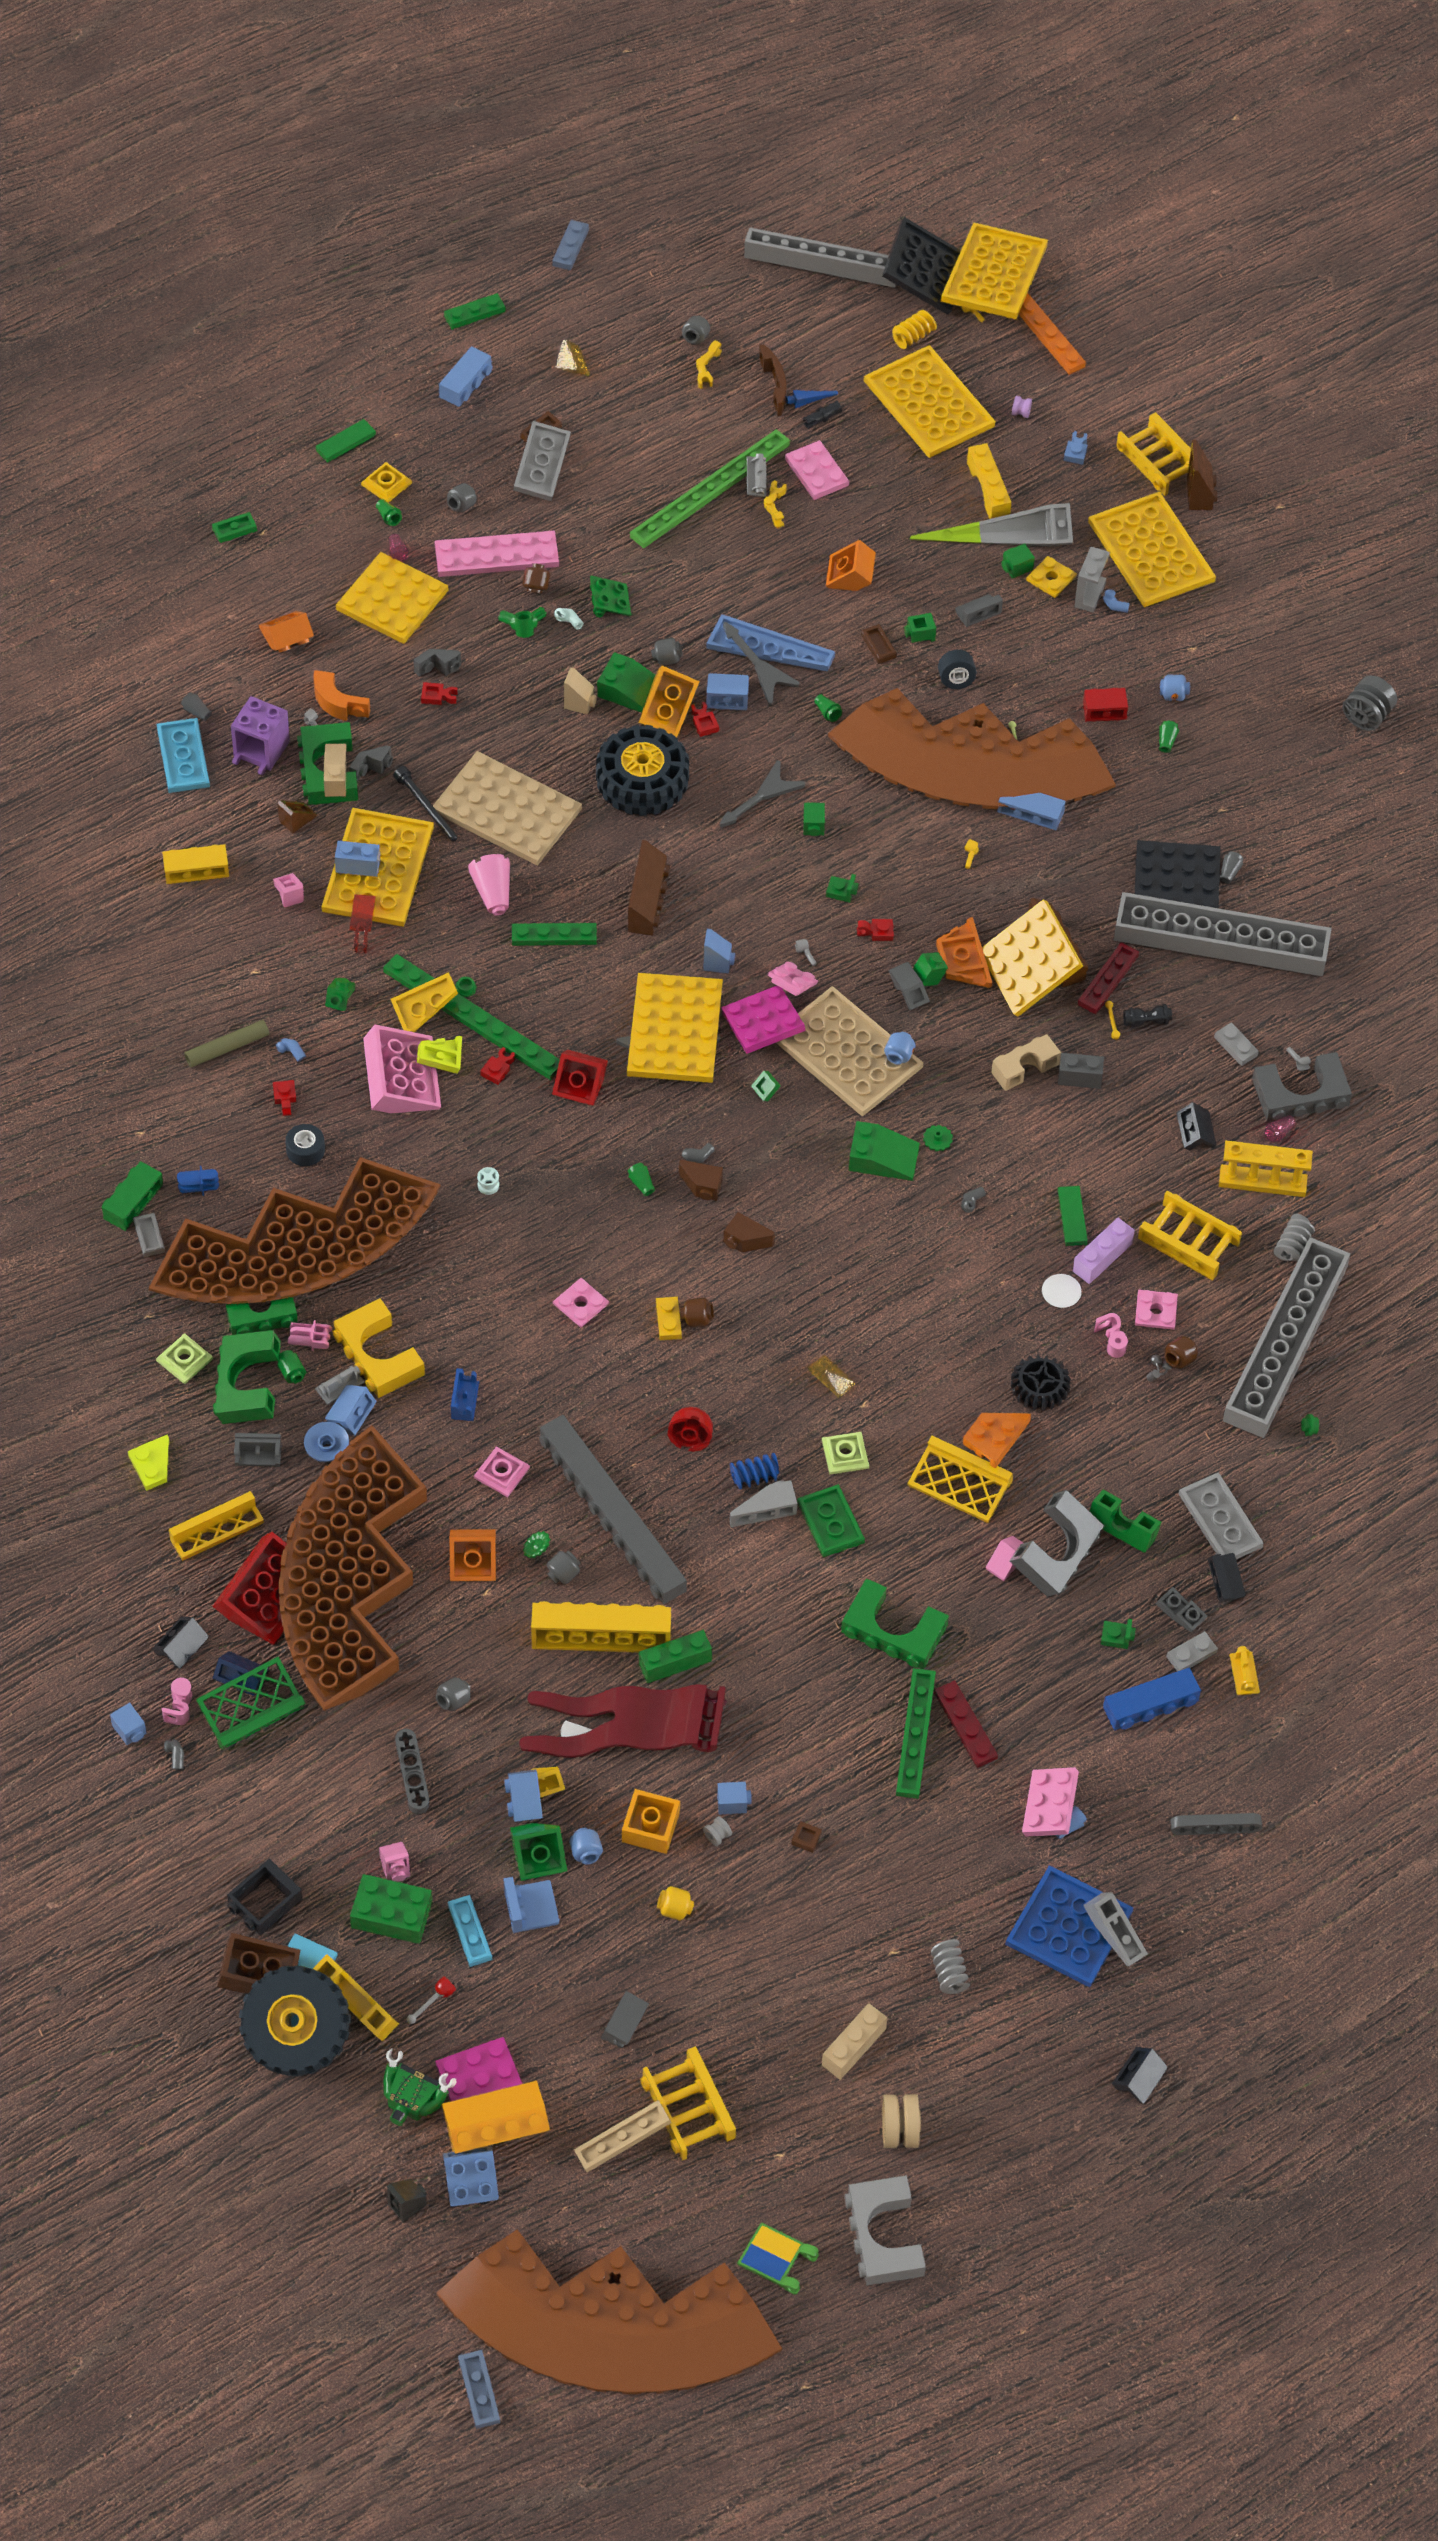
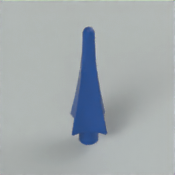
[786,390,838,409]

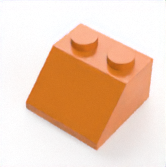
[826,540,876,591]
[259,611,314,652]
[449,1529,496,1581]

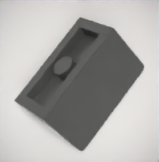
[955,594,1003,627]

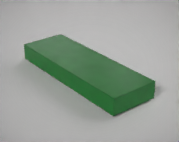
[316,419,376,463]
[1057,1186,1088,1246]

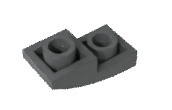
[1156,1587,1208,1632]

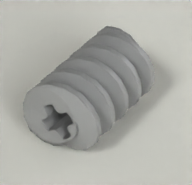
[1274,1214,1315,1261]
[931,1939,970,1994]

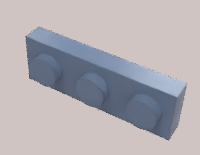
[552,220,589,271]
[458,2350,500,2429]

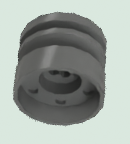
[1342,675,1398,731]

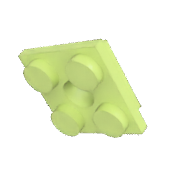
[156,1333,213,1384]
[822,1432,869,1475]

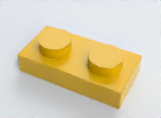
[656,1297,682,1340]

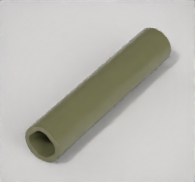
[184,1019,269,1068]

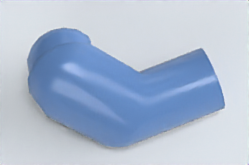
[276,1038,306,1062]

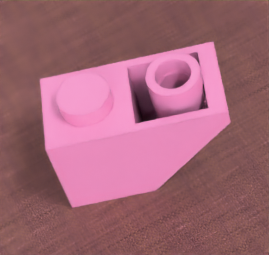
[379,1842,410,1882]

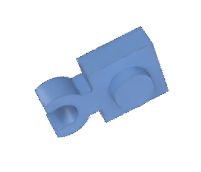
[1064,431,1088,464]

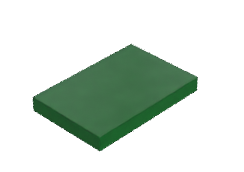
[797,1484,865,1558]

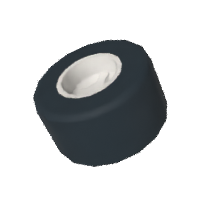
[938,649,977,689]
[285,1124,325,1166]

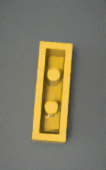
[162,844,229,884]

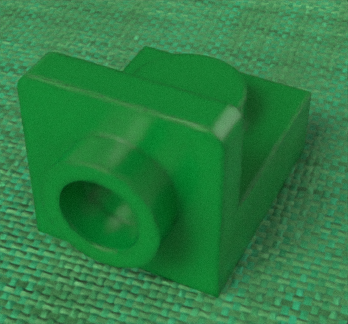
[826,874,859,903]
[1101,1619,1136,1649]

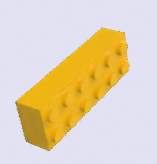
[531,1601,671,1652]

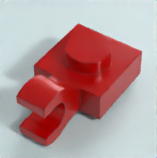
[857,919,894,941]
[273,1080,296,1116]

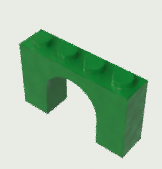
[297,722,358,805]
[213,1330,281,1424]
[841,1578,949,1669]

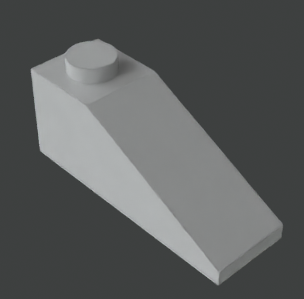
[730,1480,798,1527]
[1083,1892,1148,1967]

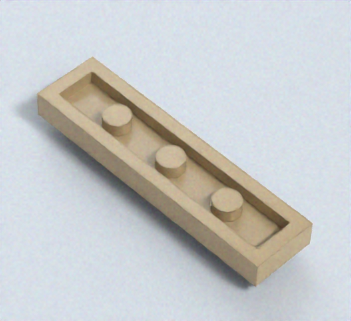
[574,2100,671,2173]

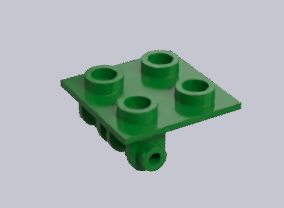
[590,575,631,618]

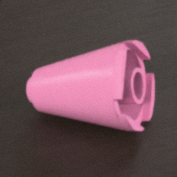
[468,854,510,916]

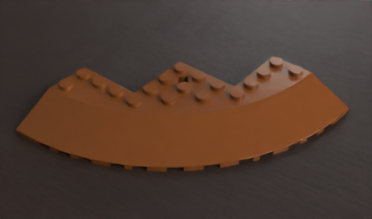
[828,688,1116,810]
[149,1157,441,1304]
[279,1425,427,1710]
[436,2229,782,2394]

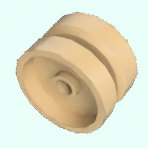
[882,2094,921,2148]

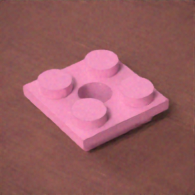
[768,962,818,996]
[553,1278,609,1328]
[1135,1290,1178,1330]
[474,1446,530,1497]

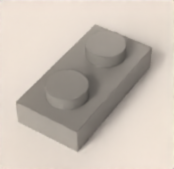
[1214,1022,1259,1066]
[1166,1631,1218,1671]

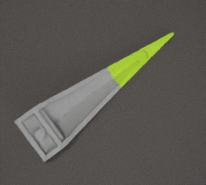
[910,503,1073,547]

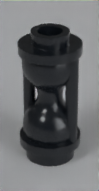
[1123,1004,1172,1028]

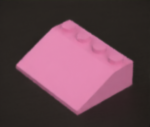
[363,1025,441,1113]

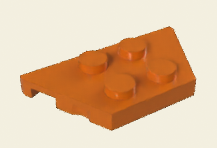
[936,917,992,988]
[963,1413,1031,1468]

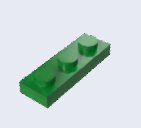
[444,293,506,329]

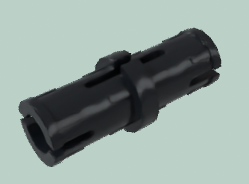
[803,401,842,429]

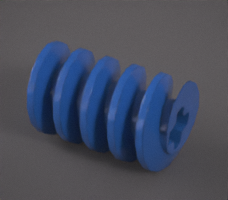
[730,1453,779,1490]

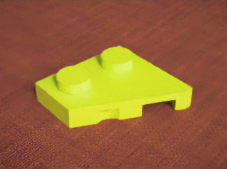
[417,1036,462,1074]
[128,1435,169,1491]

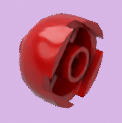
[668,1406,713,1452]

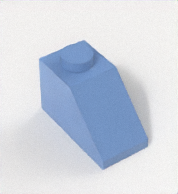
[703,929,735,973]

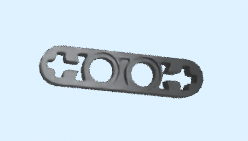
[395,1729,430,1814]
[1170,1813,1263,1835]

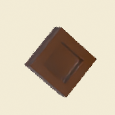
[791,1821,822,1853]

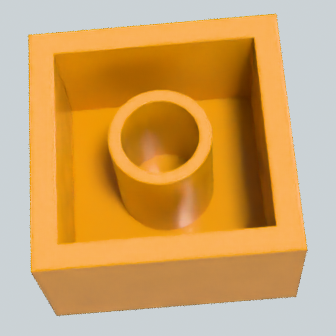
[622,1789,680,1854]

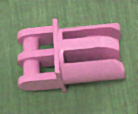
[288,1320,332,1351]

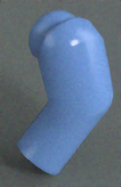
[1103,589,1129,613]

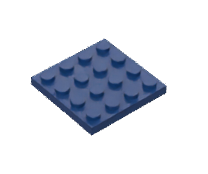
[1005,1865,1133,1987]

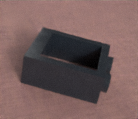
[227,1858,303,1936]

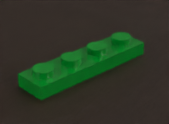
[512,923,597,946]

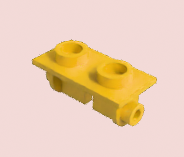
[1229,1646,1260,1695]

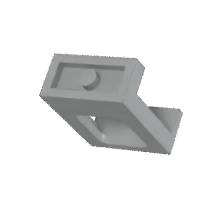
[1074,547,1110,613]

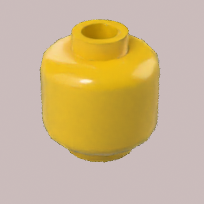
[657,1886,694,1920]

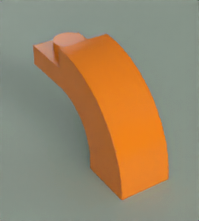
[314,670,370,721]

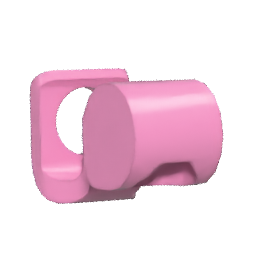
[1094,1313,1128,1358]
[162,1678,192,1725]

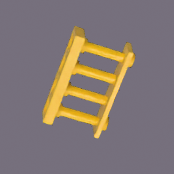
[1116,412,1191,496]
[1219,1140,1313,1197]
[1138,1191,1242,1280]
[640,2046,736,2161]

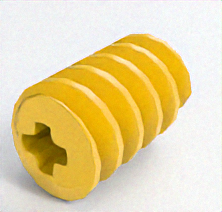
[892,310,937,349]

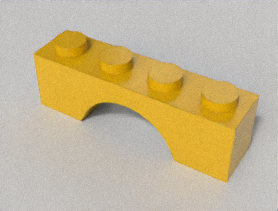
[967,443,1012,519]
[313,1954,399,2041]

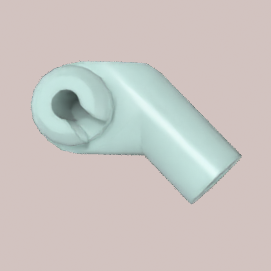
[554,608,584,629]

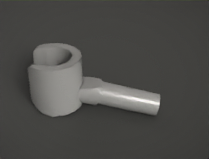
[304,709,318,726]
[795,939,817,966]
[1286,1047,1311,1071]

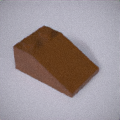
[1186,440,1218,510]
[217,1933,301,1993]

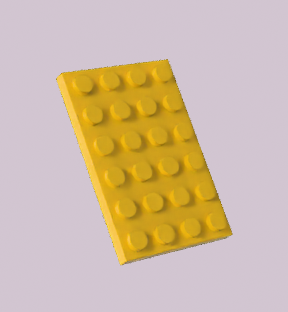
[941,223,1048,319]
[864,345,995,458]
[1088,492,1216,607]
[322,808,434,927]
[627,973,723,1083]

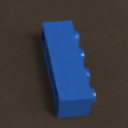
[1103,1667,1201,1730]

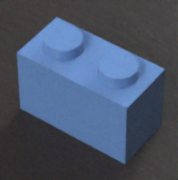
[335,841,380,877]
[504,1770,543,1822]

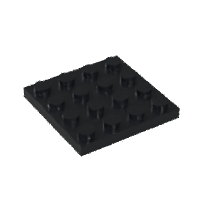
[882,217,961,315]
[1134,840,1221,909]

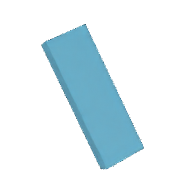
[447,1895,492,1967]

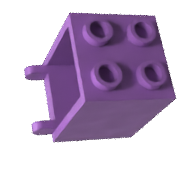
[231,696,290,775]

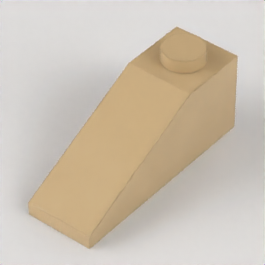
[324,744,346,797]

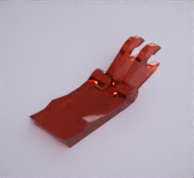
[350,894,376,953]

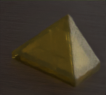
[556,339,590,376]
[808,1355,855,1398]

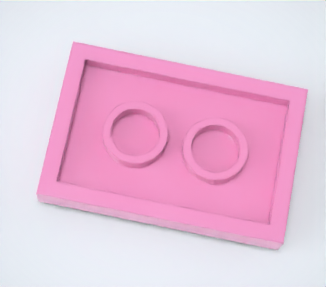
[785,440,849,500]
[1022,1767,1079,1837]

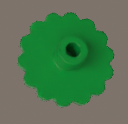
[923,1125,953,1151]
[523,1531,550,1558]

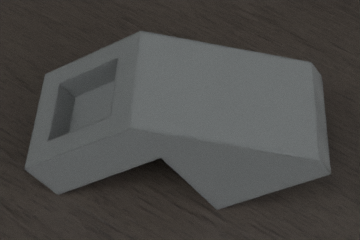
[414,649,461,677]
[349,745,393,782]
[888,962,930,1010]

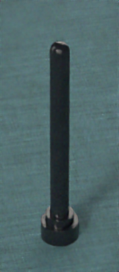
[393,766,458,842]

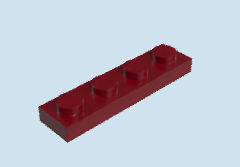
[1077,942,1139,1015]
[934,1680,998,1768]

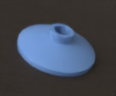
[304,1422,349,1462]

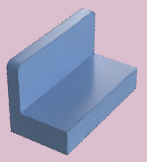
[325,1385,377,1436]

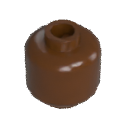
[523,563,550,594]
[680,1297,714,1327]
[1165,1336,1198,1369]

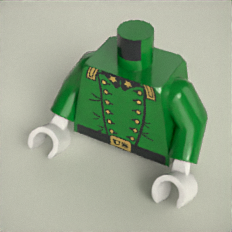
[383,2048,457,2126]

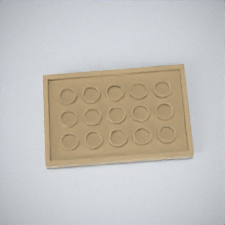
[433,751,582,866]
[776,986,923,1117]

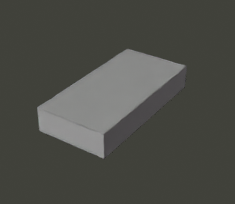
[133,1213,165,1257]

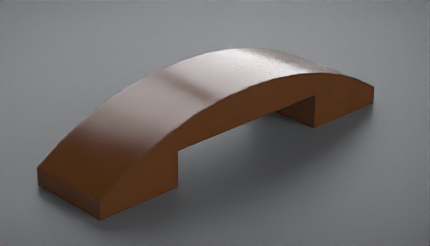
[759,344,786,416]

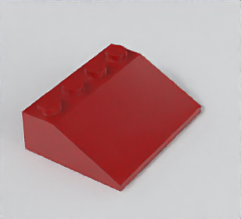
[212,1531,287,1645]

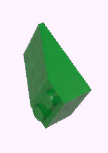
[597,652,656,713]
[849,1121,920,1181]

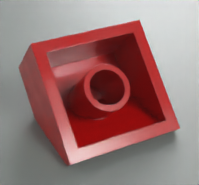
[552,1049,608,1106]

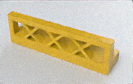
[169,1491,264,1561]

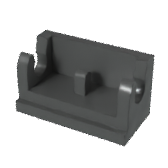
[234,1433,282,1467]
[601,1991,649,2048]

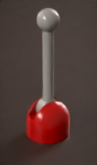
[407,1976,456,2024]

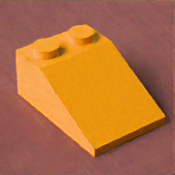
[638,666,700,737]

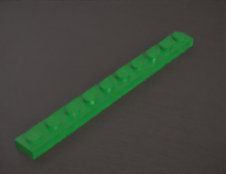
[383,954,560,1081]

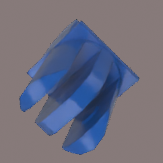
[177,1166,219,1196]

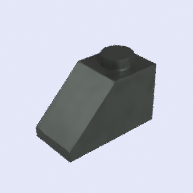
[386,2178,427,2223]

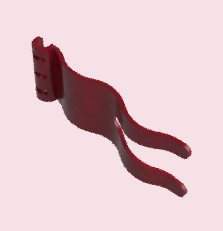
[519,1684,726,1758]

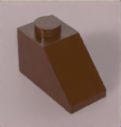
[679,1159,723,1201]
[723,1212,775,1252]

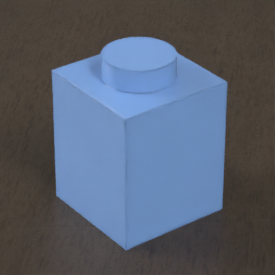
[110,1703,147,1745]
[717,1782,751,1815]

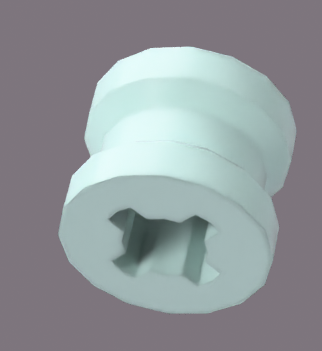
[477,1167,499,1195]

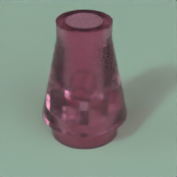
[388,534,409,562]
[1264,1115,1296,1143]

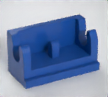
[451,1368,479,1421]

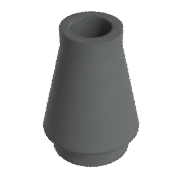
[181,692,212,721]
[1220,851,1244,884]

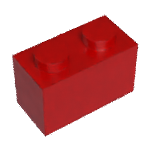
[1083,688,1128,722]

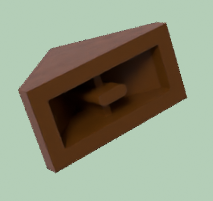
[278,800,317,834]

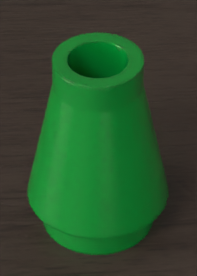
[376,499,402,526]
[814,694,842,722]
[1159,721,1179,753]
[627,1163,655,1196]

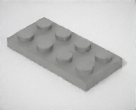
[513,421,571,501]
[1178,1472,1264,1559]

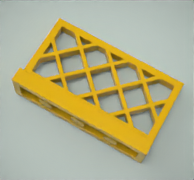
[907,1436,1013,1523]

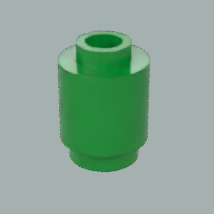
[277,1350,306,1384]

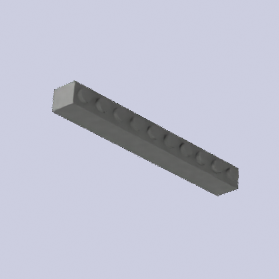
[539,1415,687,1604]

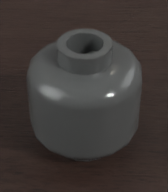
[682,315,710,345]
[447,483,477,513]
[651,637,683,666]
[547,1550,581,1585]
[436,1677,471,1711]

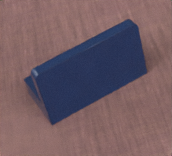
[212,1652,269,1696]

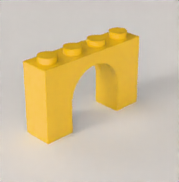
[332,1298,425,1398]

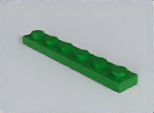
[896,1668,936,1799]

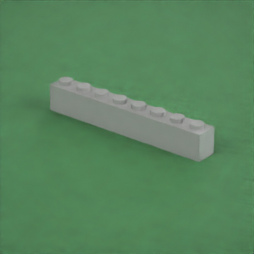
[744,228,896,288]

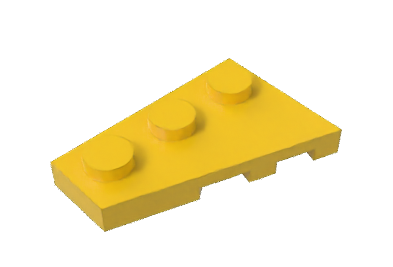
[391,972,458,1032]

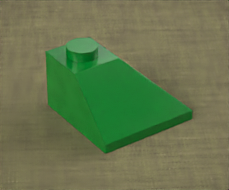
[510,1823,567,1881]

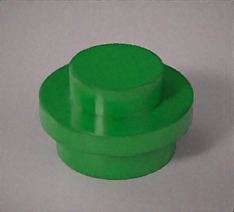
[455,977,476,997]
[1301,1414,1319,1436]

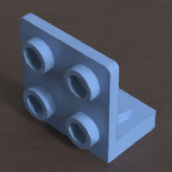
[706,673,749,710]
[503,1877,559,1933]
[443,2146,499,2206]

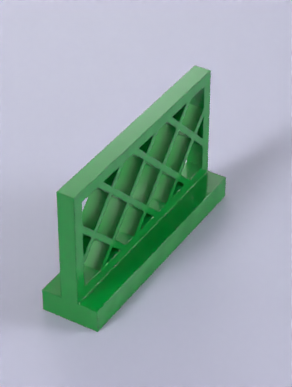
[196,1657,306,1750]

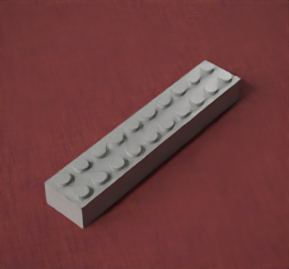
[1114,892,1332,977]
[1223,1237,1350,1438]

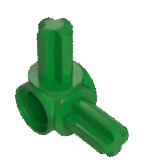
[498,607,547,638]

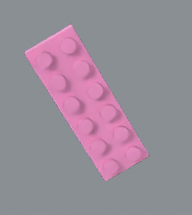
[435,531,559,577]

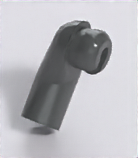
[682,1143,715,1163]
[961,1186,986,1213]
[164,1739,184,1770]

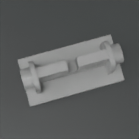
[747,453,766,497]
[315,1366,365,1405]

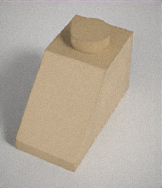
[564,667,597,715]

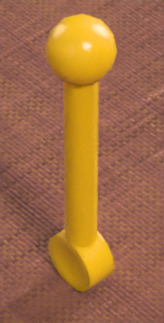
[1105,1001,1120,1040]

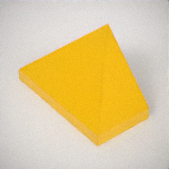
[531,1767,565,1798]

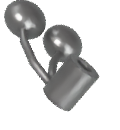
[1147,1355,1173,1382]

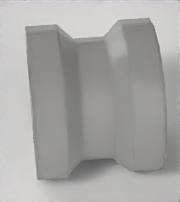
[703,1816,732,1846]

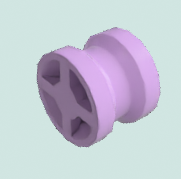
[1012,396,1032,418]

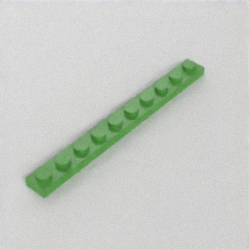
[630,429,790,549]

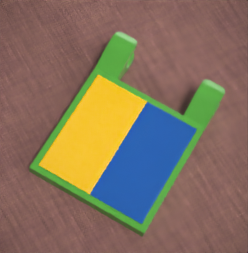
[738,2223,819,2295]

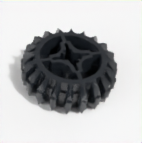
[1010,1354,1071,1412]

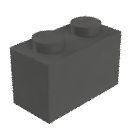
[1058,1053,1104,1089]

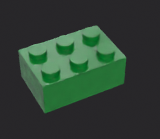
[350,1874,433,1944]

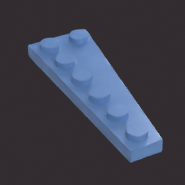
[706,614,835,671]

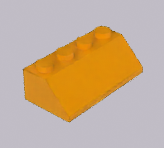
[442,2081,550,2154]

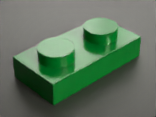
[212,512,257,543]

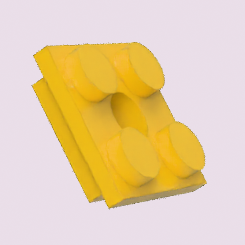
[361,462,412,503]
[1026,556,1077,598]

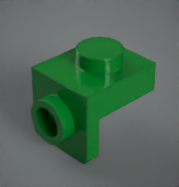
[325,978,356,1011]

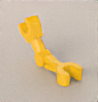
[696,340,722,389]
[764,480,786,528]

